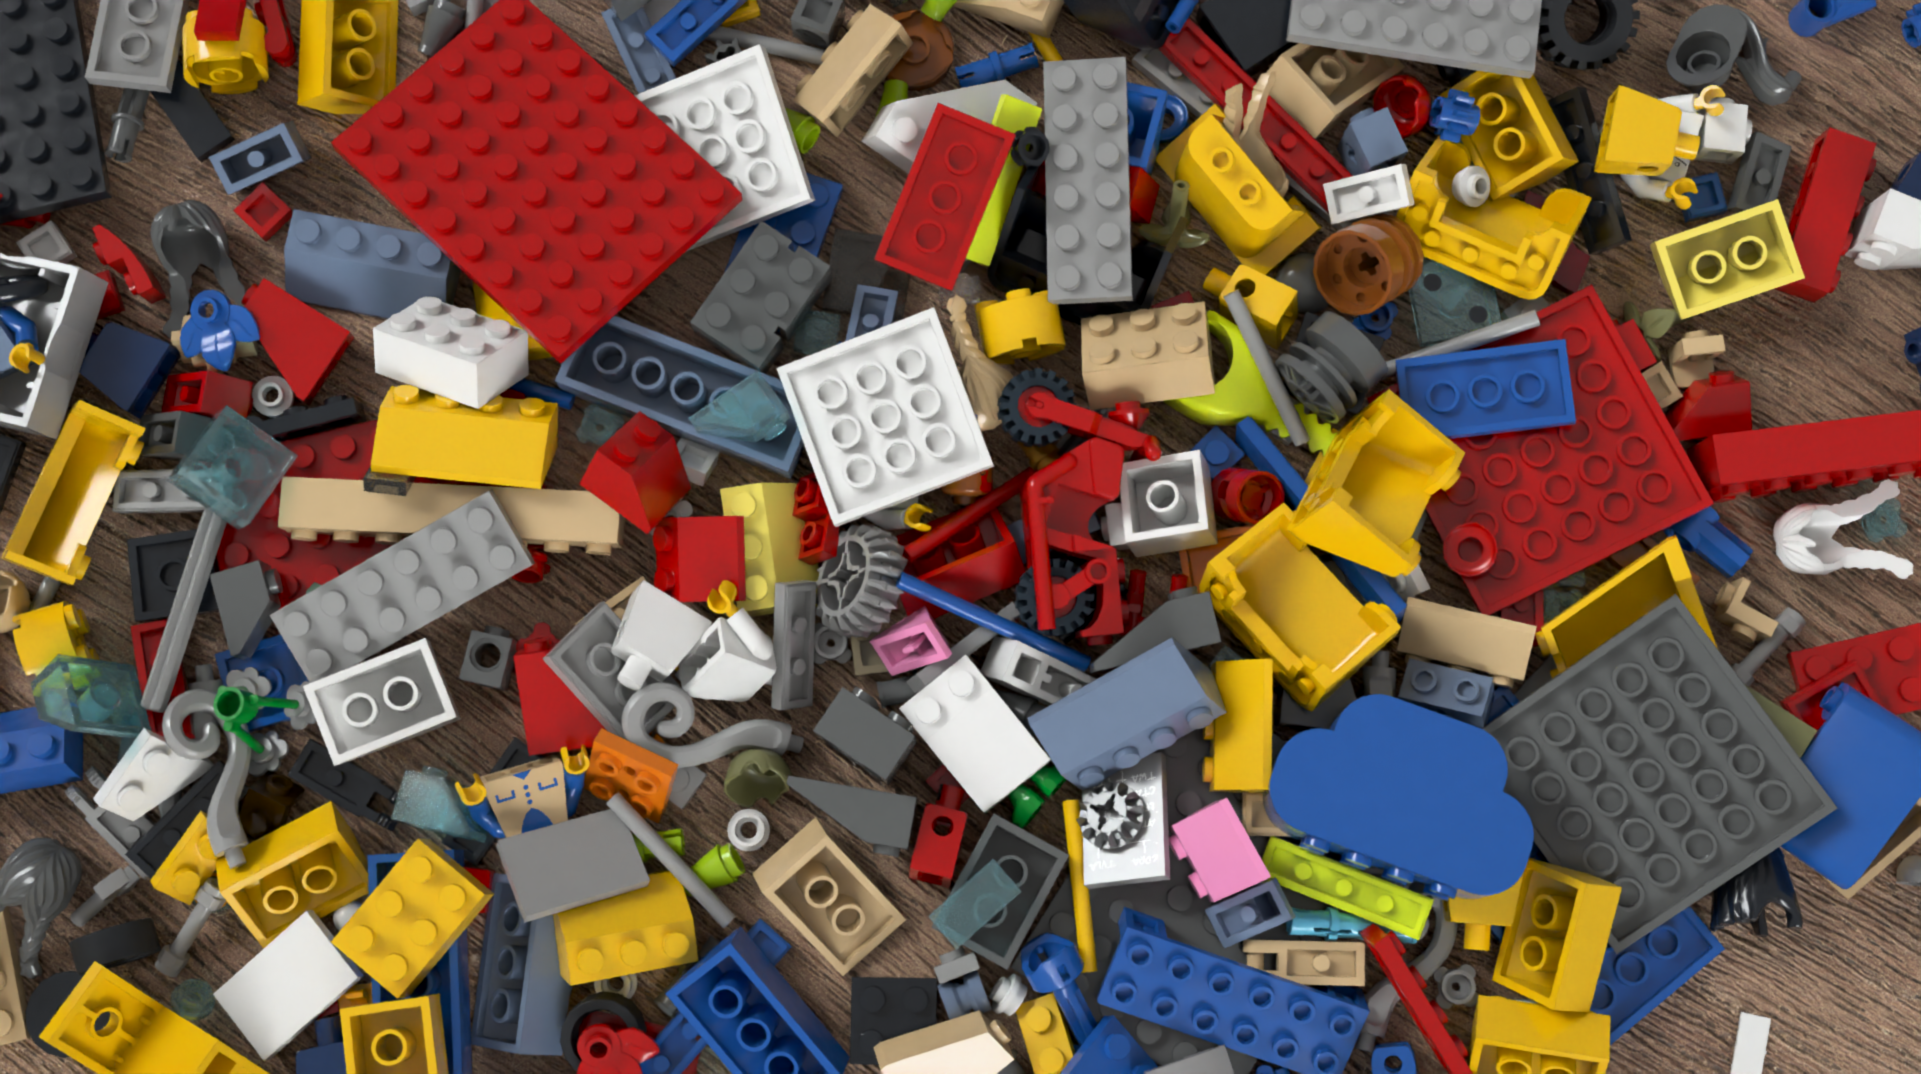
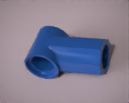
[1788,0,1877,37]
[1663,507,1753,578]

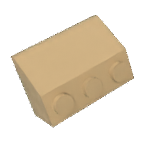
[793,4,913,137]
[1397,597,1537,689]

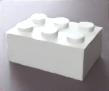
[373,296,529,409]

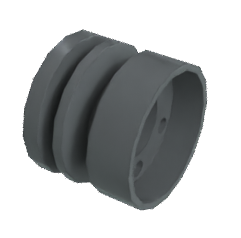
[1275,311,1388,424]

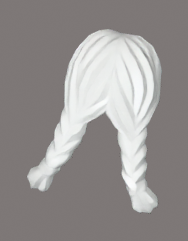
[1773,479,1913,579]

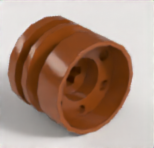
[1313,213,1424,316]

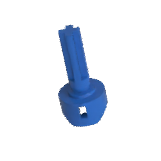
[1021,932,1098,1047]

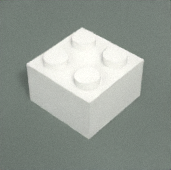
[1120,450,1218,557]

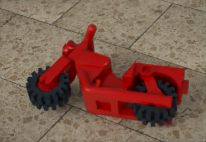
[997,368,1162,646]

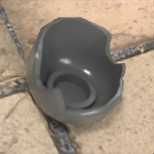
[1274,252,1330,314]

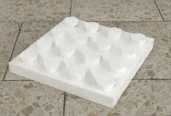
[635,44,815,251]
[777,307,995,527]

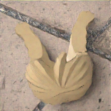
[1223,71,1289,197]
[946,294,1013,431]

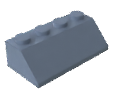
[284,209,461,319]
[1027,637,1227,791]
[471,873,572,1056]

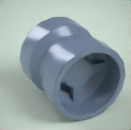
[937,970,992,1019]

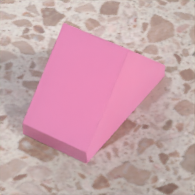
[870,606,952,676]

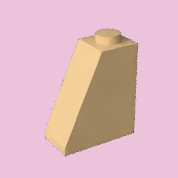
[874,1010,1014,1074]

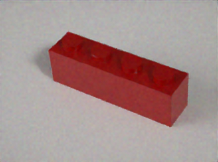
[1774,127,1877,303]

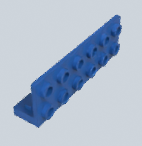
[1097,907,1370,1074]

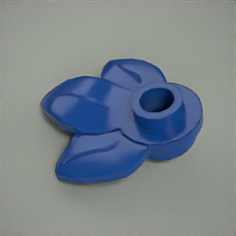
[180,289,261,371]

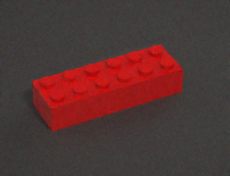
[1687,410,1921,503]

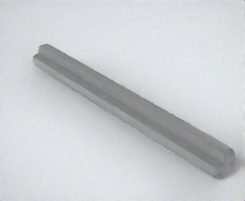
[141,509,228,713]

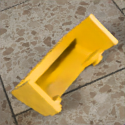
[1,400,146,585]

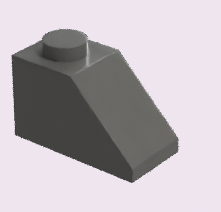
[138,411,227,464]
[210,560,283,660]

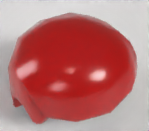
[1373,75,1432,139]

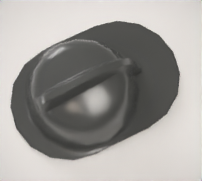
[1666,4,1748,96]

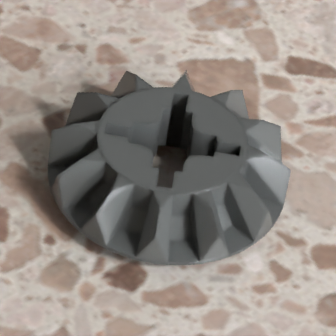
[1076,781,1144,849]

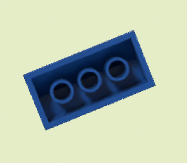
[0,699,83,794]
[665,926,850,1074]

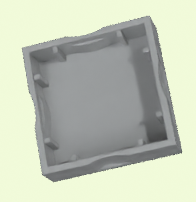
[0,253,109,440]

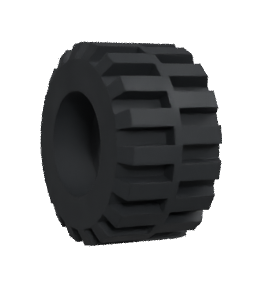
[1537,0,1640,70]

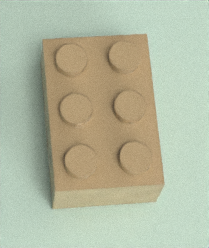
[1081,301,1215,410]

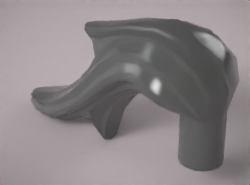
[1735,8,1802,106]

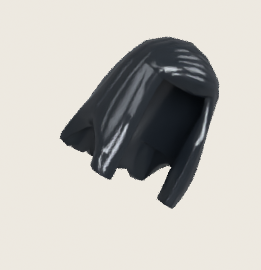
[1710,847,1803,937]

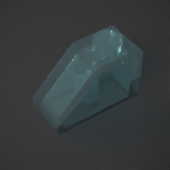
[688,370,790,443]
[391,766,487,843]

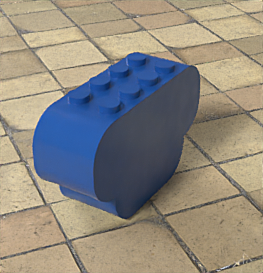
[1263,694,1534,901]

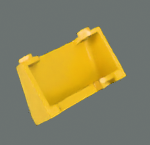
[1396,135,1592,300]
[1287,389,1465,577]
[1199,502,1401,711]

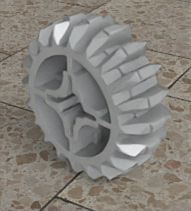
[816,524,907,638]

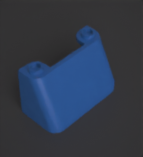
[1780,682,1921,889]

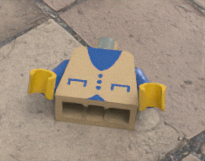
[455,744,590,838]

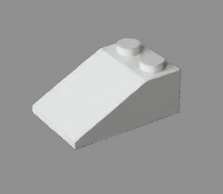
[1845,188,1921,270]
[303,638,461,766]
[899,655,1051,813]

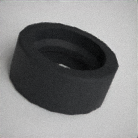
[69,918,161,975]
[560,991,647,1071]

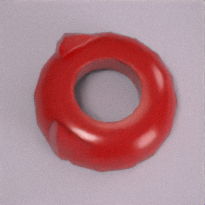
[1442,522,1498,577]

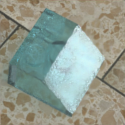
[31,654,152,739]

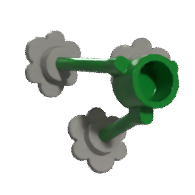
[213,667,317,777]

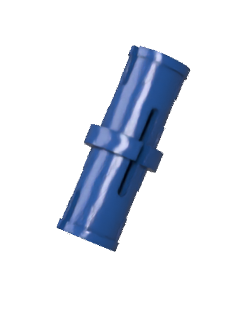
[954,42,1039,88]

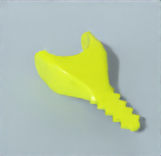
[1163,310,1337,457]

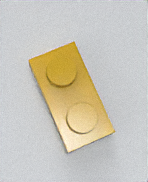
[150,811,225,905]
[1016,993,1075,1074]

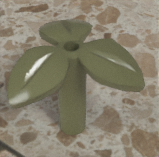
[1139,180,1210,248]
[1623,301,1694,364]

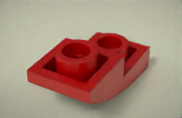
[92,224,166,304]
[792,473,839,565]

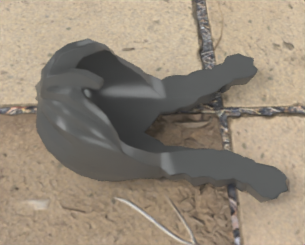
[150,200,246,339]
[0,838,82,979]

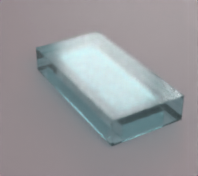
[928,859,1022,950]

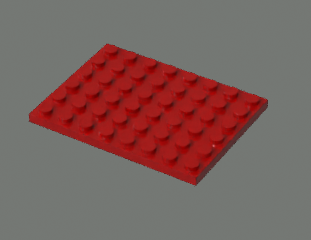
[331,0,743,364]

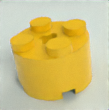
[182,8,269,94]
[974,288,1066,365]
[12,600,102,697]

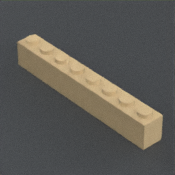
[278,476,625,555]

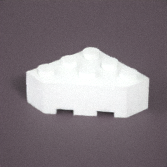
[862,80,1037,174]

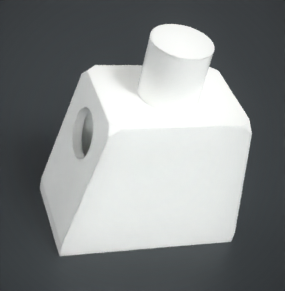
[611,580,712,691]

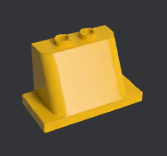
[1156,104,1322,276]

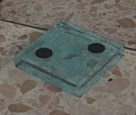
[1409,261,1501,347]

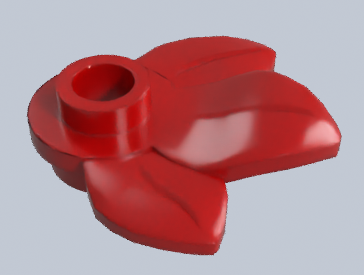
[577,1024,660,1074]

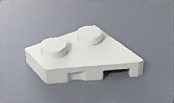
[93,728,214,821]

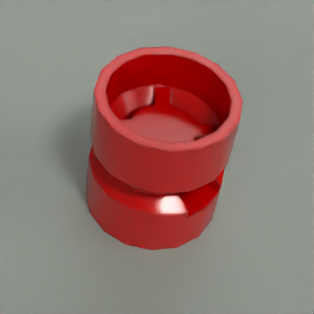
[1211,467,1285,525]

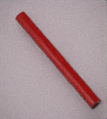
[903,467,1038,563]

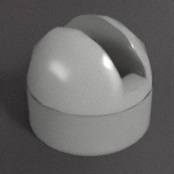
[1896,855,1921,886]

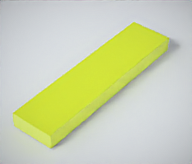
[966,94,1042,266]
[1262,836,1435,940]

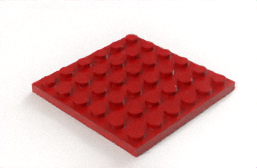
[1367,284,1714,616]

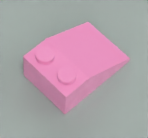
[1168,798,1271,902]

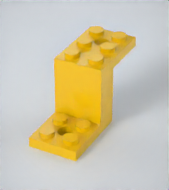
[39,961,270,1074]

